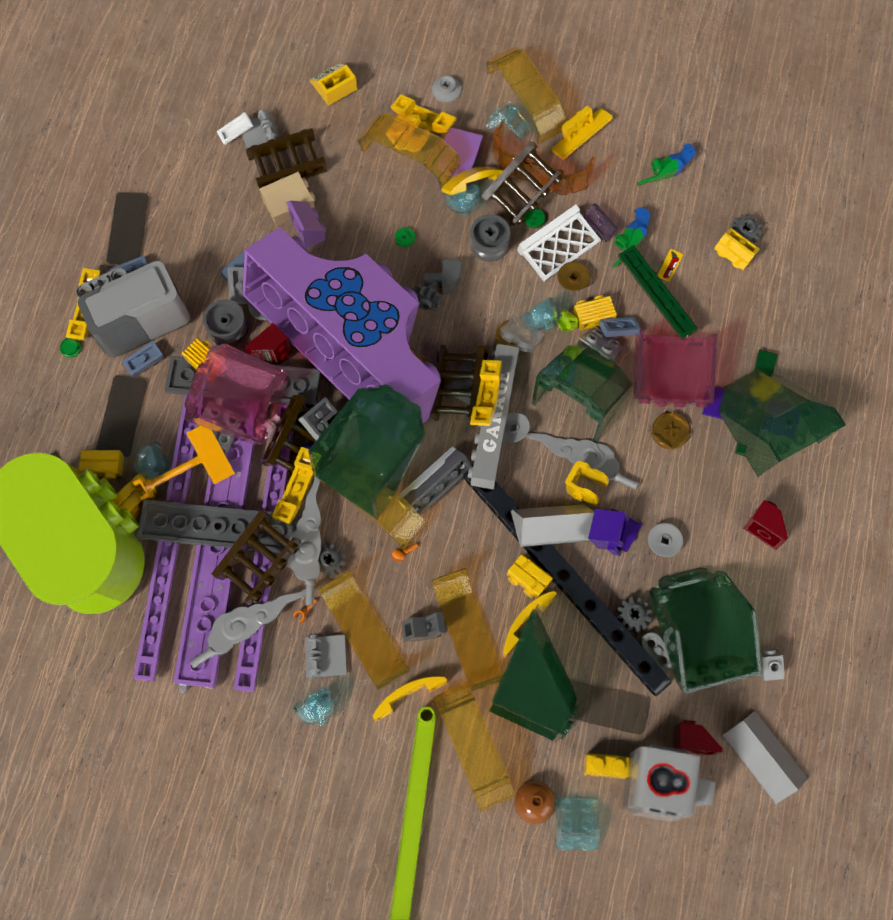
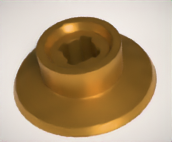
[558,262,591,291]

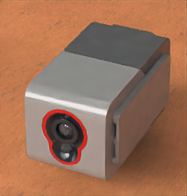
[76,261,191,358]
[622,744,716,822]

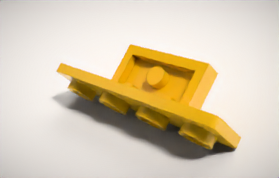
[552,106,613,159]

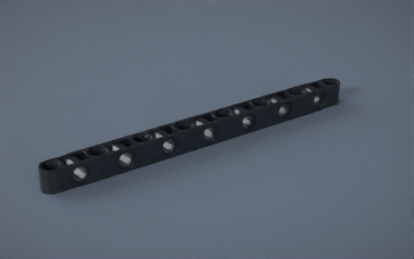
[463,464,672,697]

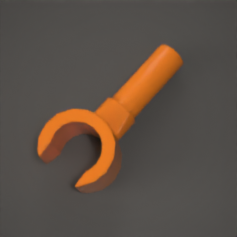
[391,543,418,562]
[293,599,317,623]

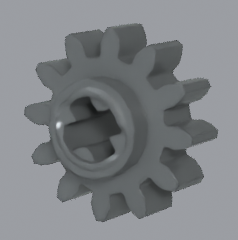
[730,215,762,243]
[412,286,442,310]
[318,543,346,579]
[616,597,652,633]

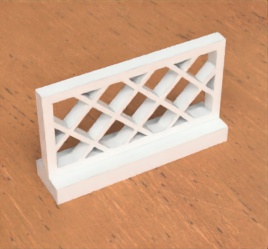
[517,205,601,282]

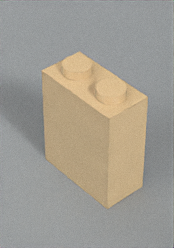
[259,172,316,226]

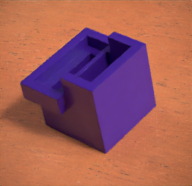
[588,509,629,556]

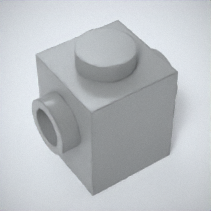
[757,647,784,681]

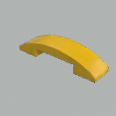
[391,94,457,133]
[442,166,512,195]
[65,268,102,341]
[470,360,502,426]
[272,447,320,524]
[503,591,557,658]
[373,677,447,722]

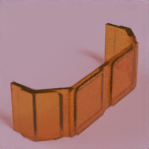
[492,121,595,196]

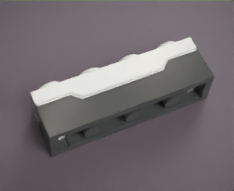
[396,447,471,519]

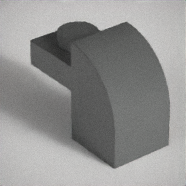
[424,260,461,294]
[402,612,446,642]

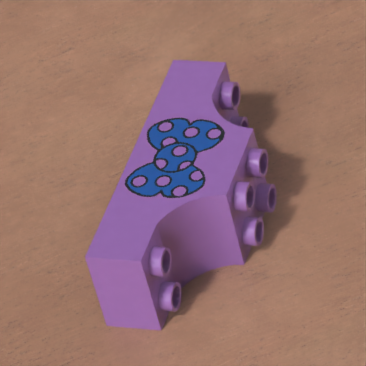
[243,227,441,445]

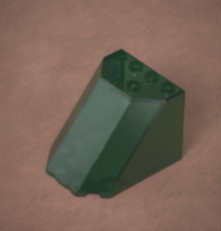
[532,345,633,443]
[718,369,846,477]
[308,385,425,520]
[649,567,762,694]
[489,609,579,743]

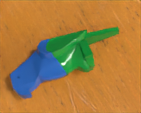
[637,144,696,186]
[613,207,650,268]

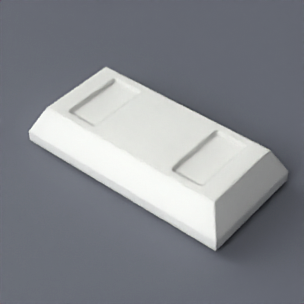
[217,112,253,145]

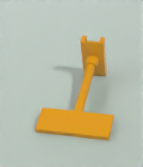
[131,423,235,501]

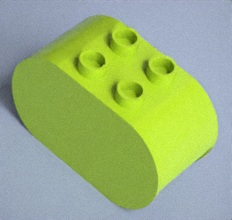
[0,453,144,614]

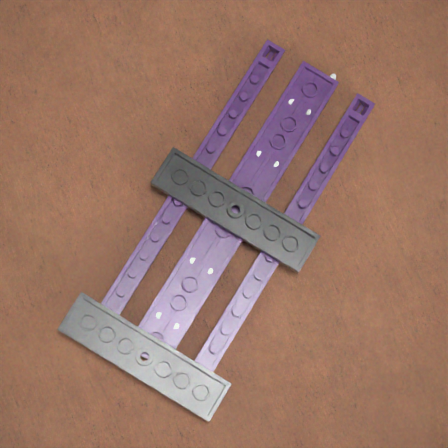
[133,356,321,694]

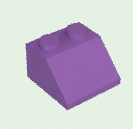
[287,201,327,248]

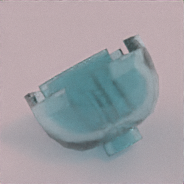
[444,184,480,216]
[520,297,558,332]
[134,441,170,480]
[293,688,335,727]

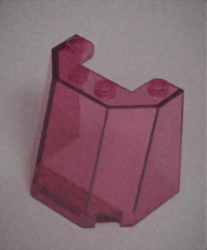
[634,330,717,408]
[185,344,287,445]

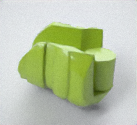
[556,309,578,332]

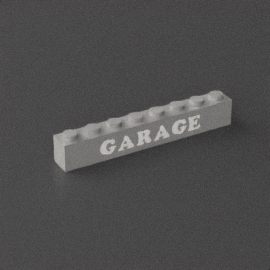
[468,344,519,489]

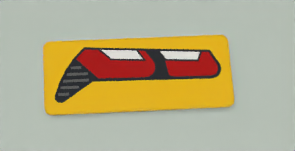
[657,249,683,282]

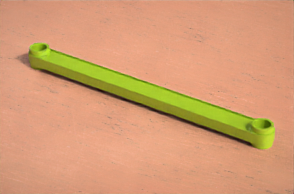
[390,706,436,920]

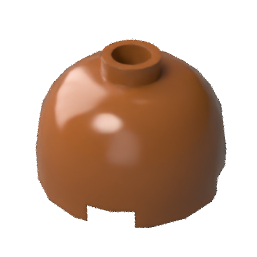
[514,781,556,824]

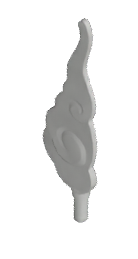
[525,433,639,490]
[287,472,321,606]
[189,588,306,668]

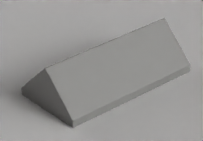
[511,504,594,547]
[722,711,808,804]

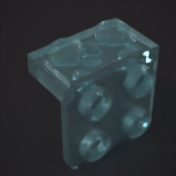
[485,102,531,141]
[555,798,600,851]

